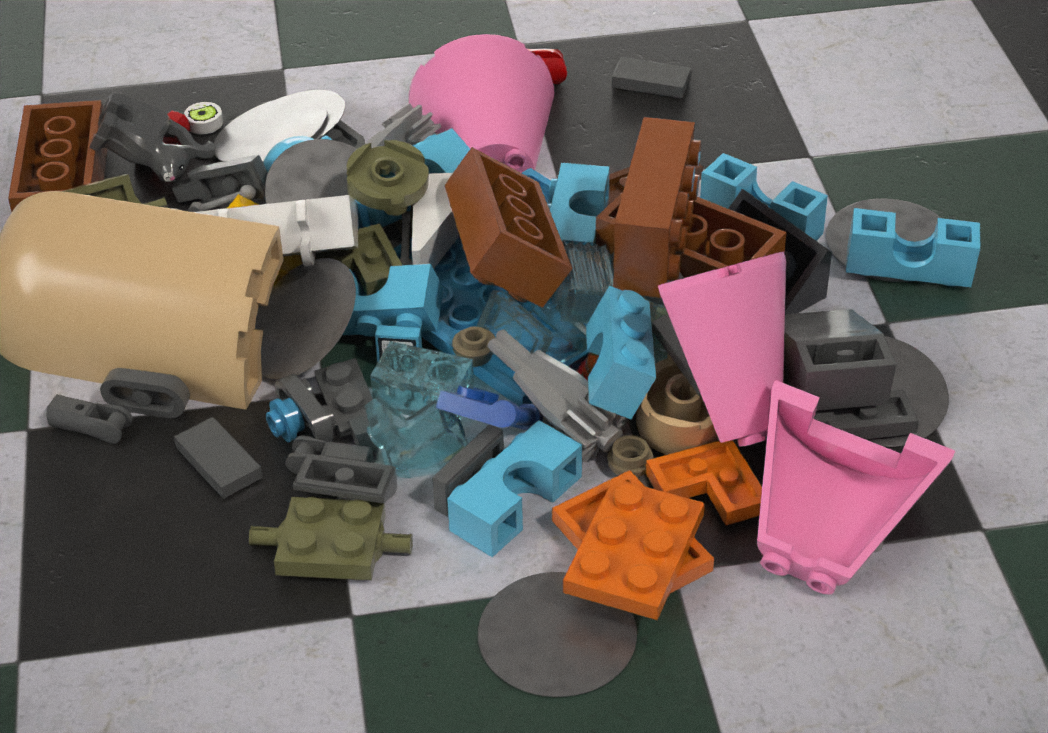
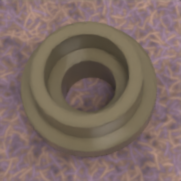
[452,326,495,367]
[607,435,653,477]

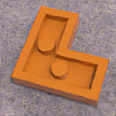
[646,440,762,525]

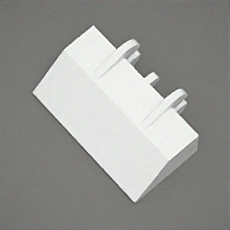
[195,195,358,267]

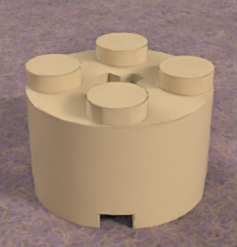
[636,354,719,455]

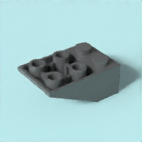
[784,309,897,411]

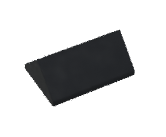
[728,189,832,314]

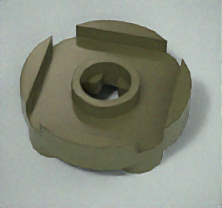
[347,140,429,216]

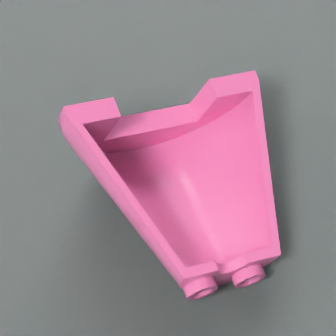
[409,34,554,173]
[658,251,786,447]
[757,380,955,595]

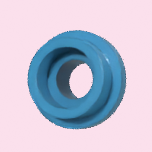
[266,398,305,442]

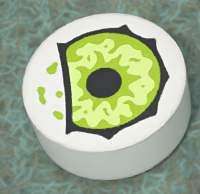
[184,102,223,135]

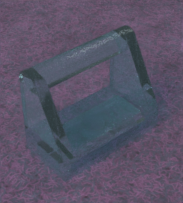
[476,290,587,363]

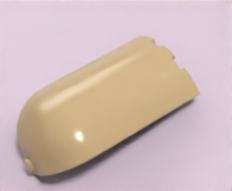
[0,191,284,410]

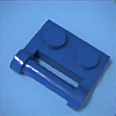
[436,385,543,430]

